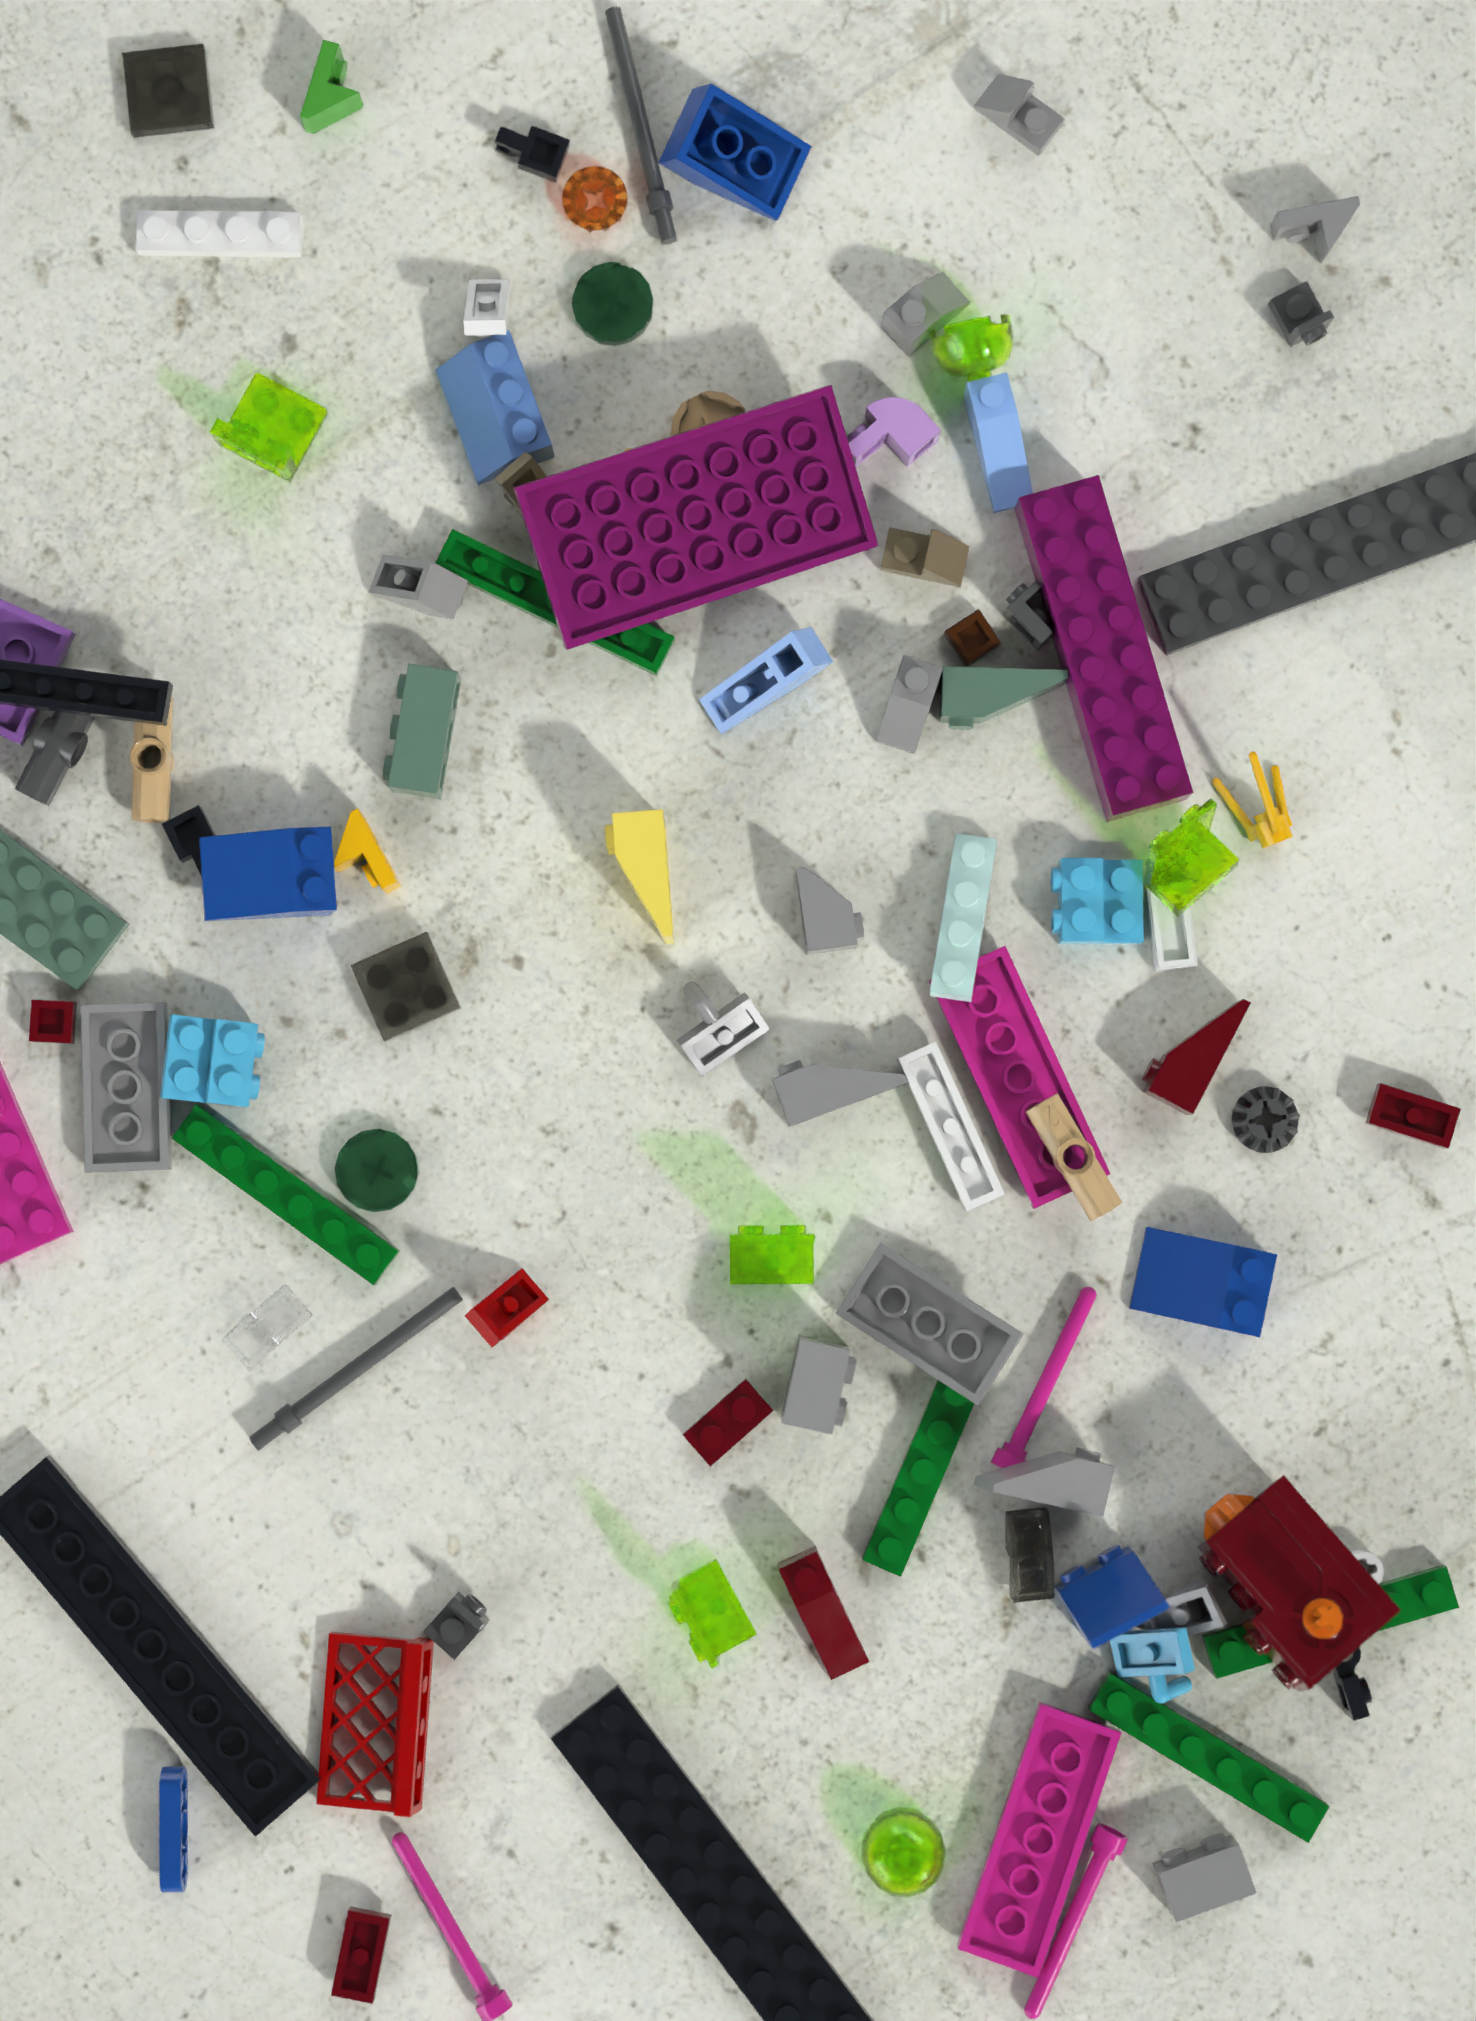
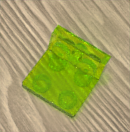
[210,373,328,483]
[1143,798,1239,917]
[729,1225,815,1285]
[668,1558,757,1669]

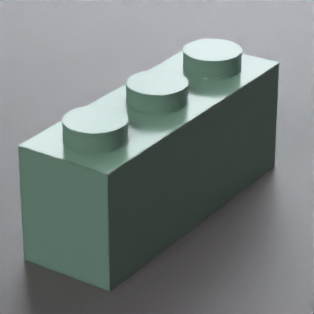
[383,663,461,800]

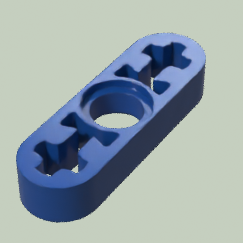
[159,1766,188,1893]

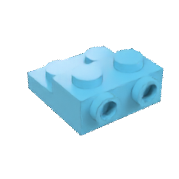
[1051,858,1144,944]
[160,1014,265,1107]

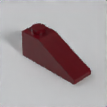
[1142,999,1251,1115]
[778,1545,869,1680]

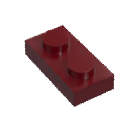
[1365,1083,1461,1149]
[683,1378,773,1467]
[331,1906,392,2004]

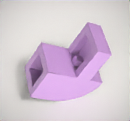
[847,397,941,467]

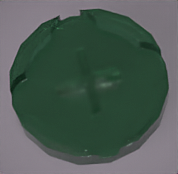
[572,262,654,346]
[335,1129,420,1212]

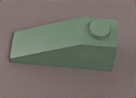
[939,666,1068,730]

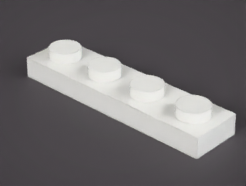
[136,210,303,257]
[897,1042,1005,1212]

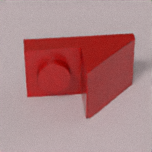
[465,1268,549,1348]

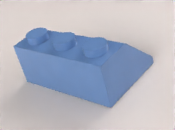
[436,330,555,485]

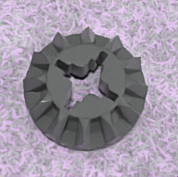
[1232,1086,1300,1153]

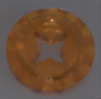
[562,166,628,233]

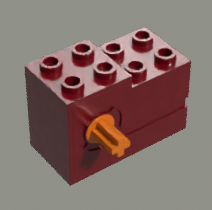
[1198,1475,1401,1691]

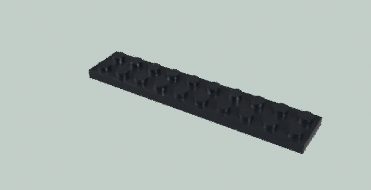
[0,1456,321,1837]
[551,1684,874,2021]

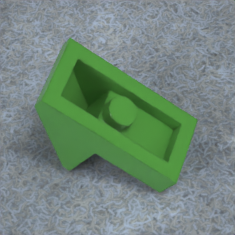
[300,39,363,134]

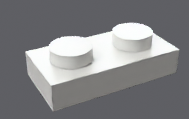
[463,279,511,338]

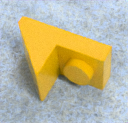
[334,808,401,894]

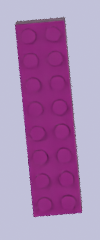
[1014,475,1193,822]

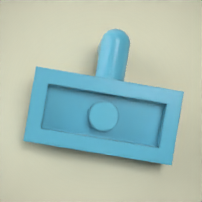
[1110,1627,1195,1704]

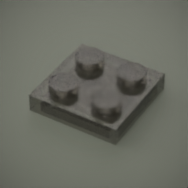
[122,44,215,138]
[350,931,462,1042]

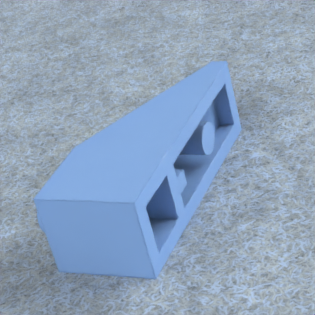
[963,372,1033,513]
[699,627,833,734]

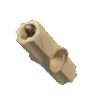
[130,697,175,823]
[1026,1093,1122,1221]

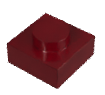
[29,1000,77,1044]

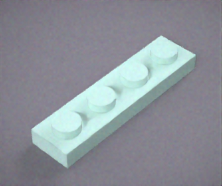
[930,833,997,1002]

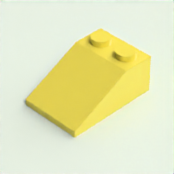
[605,809,674,944]

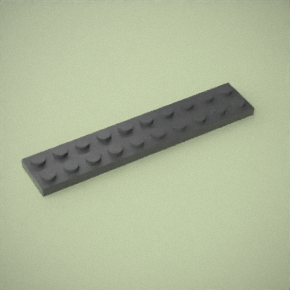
[1137,453,1476,656]

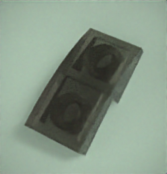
[1005,1507,1055,1603]

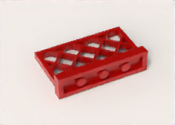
[316,1632,434,1817]

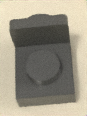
[1268,281,1334,347]
[1003,580,1053,651]
[423,1591,490,1660]

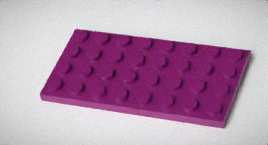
[513,385,878,650]

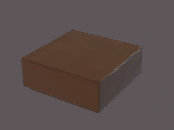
[944,609,1001,667]

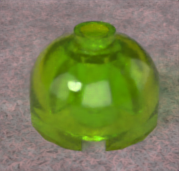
[929,314,1014,382]
[861,1807,946,1898]

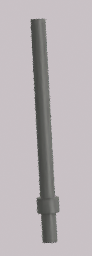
[605,7,677,245]
[249,1287,463,1450]

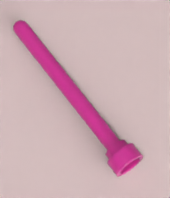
[991,1287,1097,1468]
[1024,1823,1129,2019]
[392,1832,513,2021]

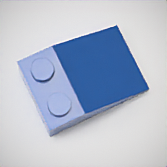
[658,83,812,221]
[199,827,337,921]
[1129,1227,1277,1337]
[1054,1545,1170,1649]

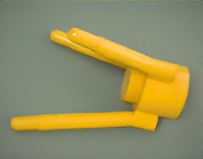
[1212,751,1293,849]

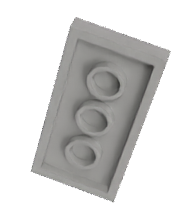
[81,1002,172,1173]
[835,1243,1024,1406]

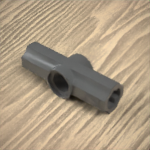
[15,711,96,806]

